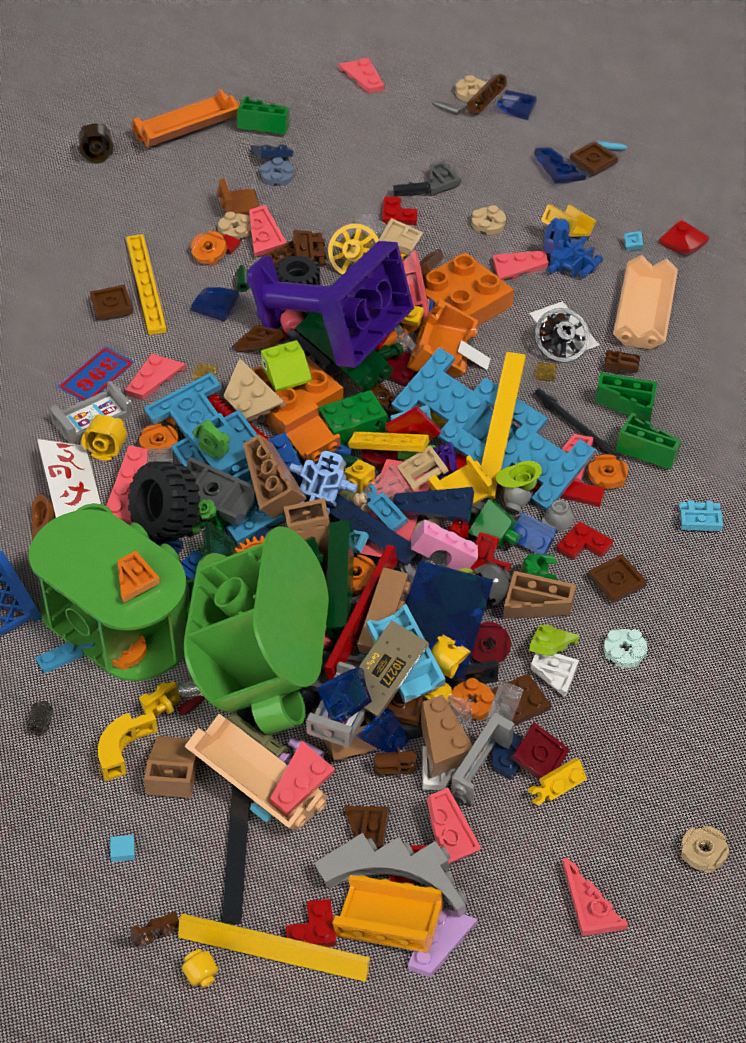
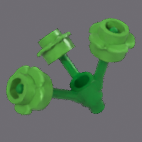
[189,499,229,556]

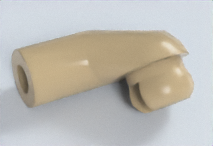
[353,493,370,514]

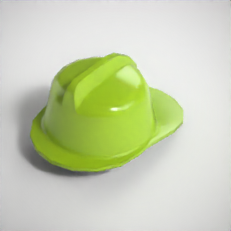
[495,461,542,491]

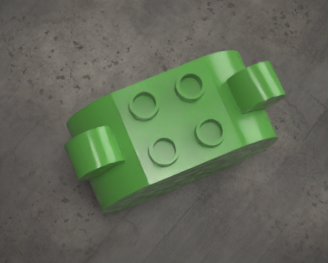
[29,503,195,681]
[184,526,329,735]

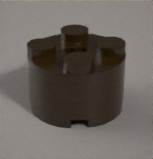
[78,123,113,163]

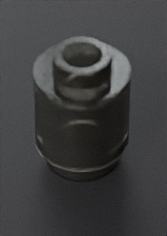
[27,701,53,735]

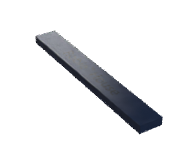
[299,486,417,566]

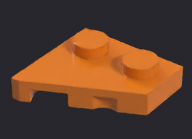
[117,551,160,603]

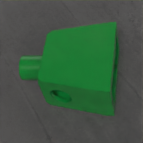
[468,499,521,546]

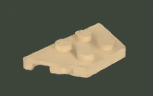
[224,359,286,422]

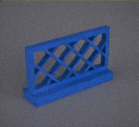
[0,550,42,636]

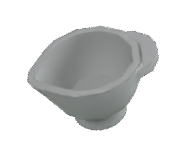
[503,487,532,513]
[542,500,574,531]

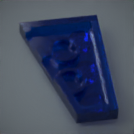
[534,147,587,184]

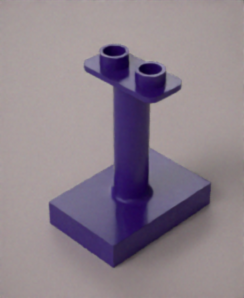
[247,241,414,368]

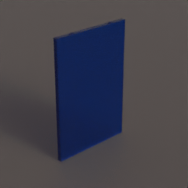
[406,560,494,681]

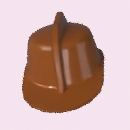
[31,494,56,539]

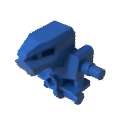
[543,218,603,278]

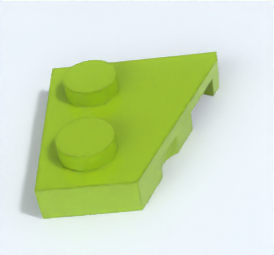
[529,625,579,656]

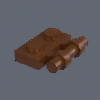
[293,230,327,267]

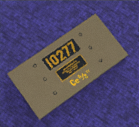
[341,620,429,718]

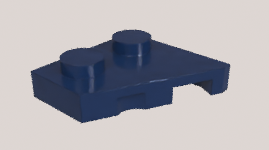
[251,145,293,157]

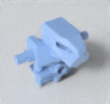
[289,450,358,515]

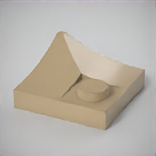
[379,218,423,255]

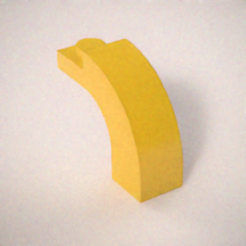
[98,712,158,781]

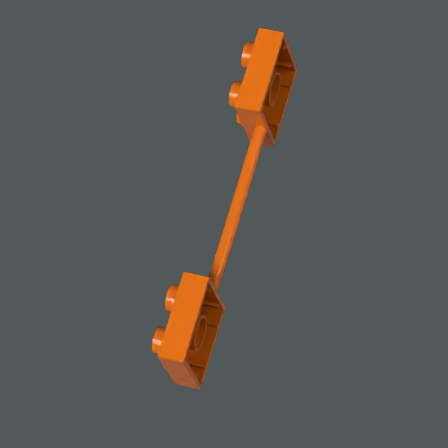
[252,252,514,435]

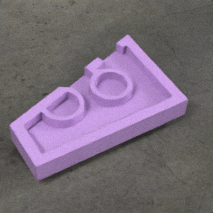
[408,908,478,978]

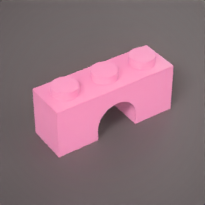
[411,519,478,571]

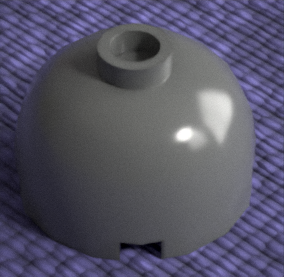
[473,563,512,607]

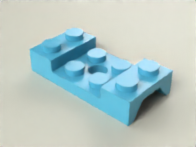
[366,604,445,703]

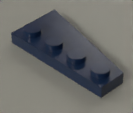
[393,487,475,523]

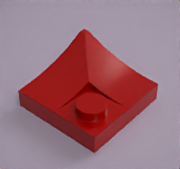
[659,219,709,254]

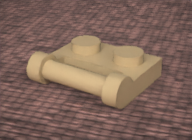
[397,445,448,492]

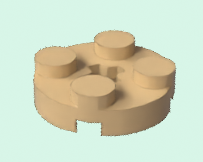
[455,75,487,102]
[472,205,507,235]
[218,212,252,240]
[681,826,729,873]

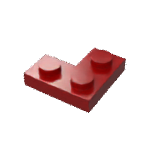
[382,196,418,226]
[556,521,614,560]
[471,532,512,575]
[285,899,336,947]

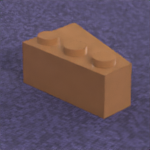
[503,571,576,619]
[420,694,473,778]

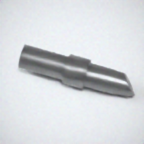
[432,100,461,115]

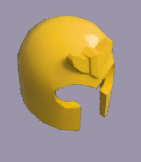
[431,635,471,678]

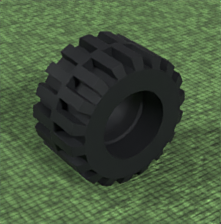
[275,255,321,285]

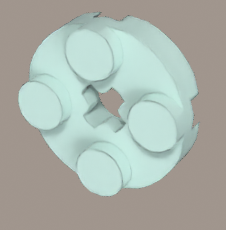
[604,629,647,668]

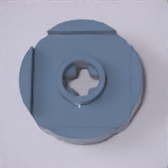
[260,157,294,186]

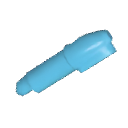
[597,141,627,151]

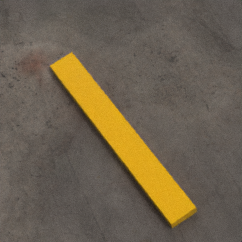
[126,234,167,335]
[481,352,526,499]
[178,914,370,982]

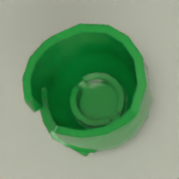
[521,553,557,580]

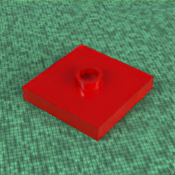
[386,406,441,440]

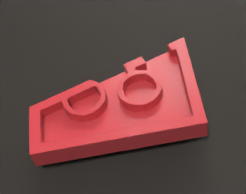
[125,353,186,400]

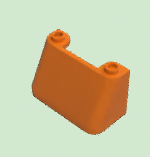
[407,299,478,378]

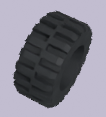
[128,461,201,540]

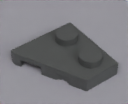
[428,161,461,195]

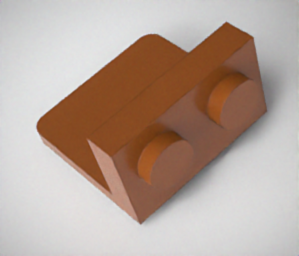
[216,178,260,214]

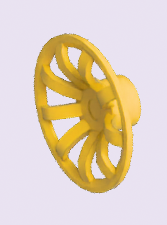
[328,224,379,275]

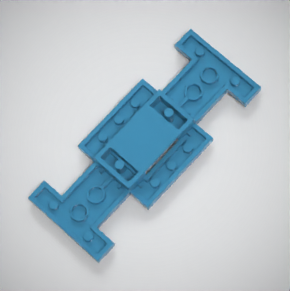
[391,347,596,511]
[144,372,307,545]

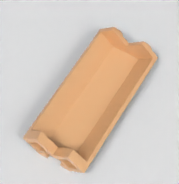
[613,254,678,350]
[185,714,329,831]

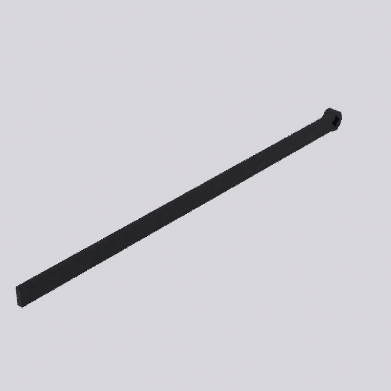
[222,707,255,924]

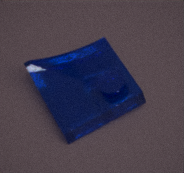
[497,90,537,120]
[191,287,239,322]
[317,667,372,723]

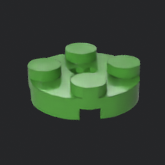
[193,420,230,459]

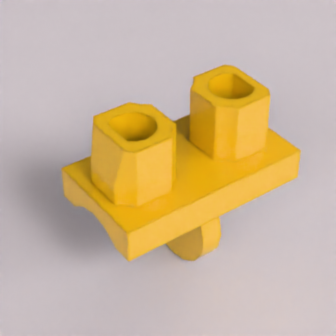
[139,681,182,717]

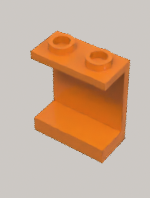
[281,402,340,462]

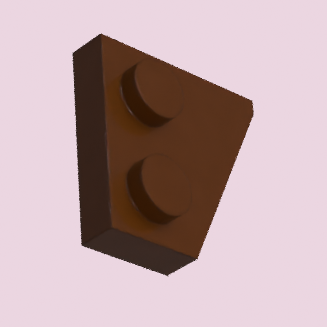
[232,325,283,352]
[344,806,389,849]
[130,912,179,947]

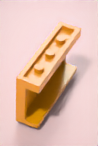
[333,875,444,953]

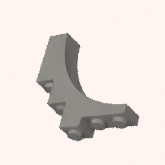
[314,833,468,917]

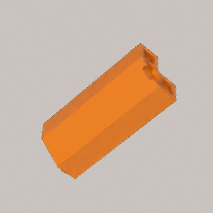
[131,89,239,147]

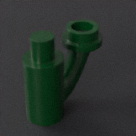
[236,265,249,292]
[375,343,404,360]

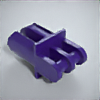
[433,442,458,480]

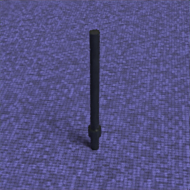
[535,388,620,460]

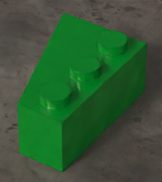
[237,95,290,135]
[595,372,658,423]
[615,412,681,470]

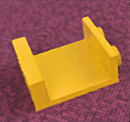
[541,204,597,237]
[428,455,493,505]

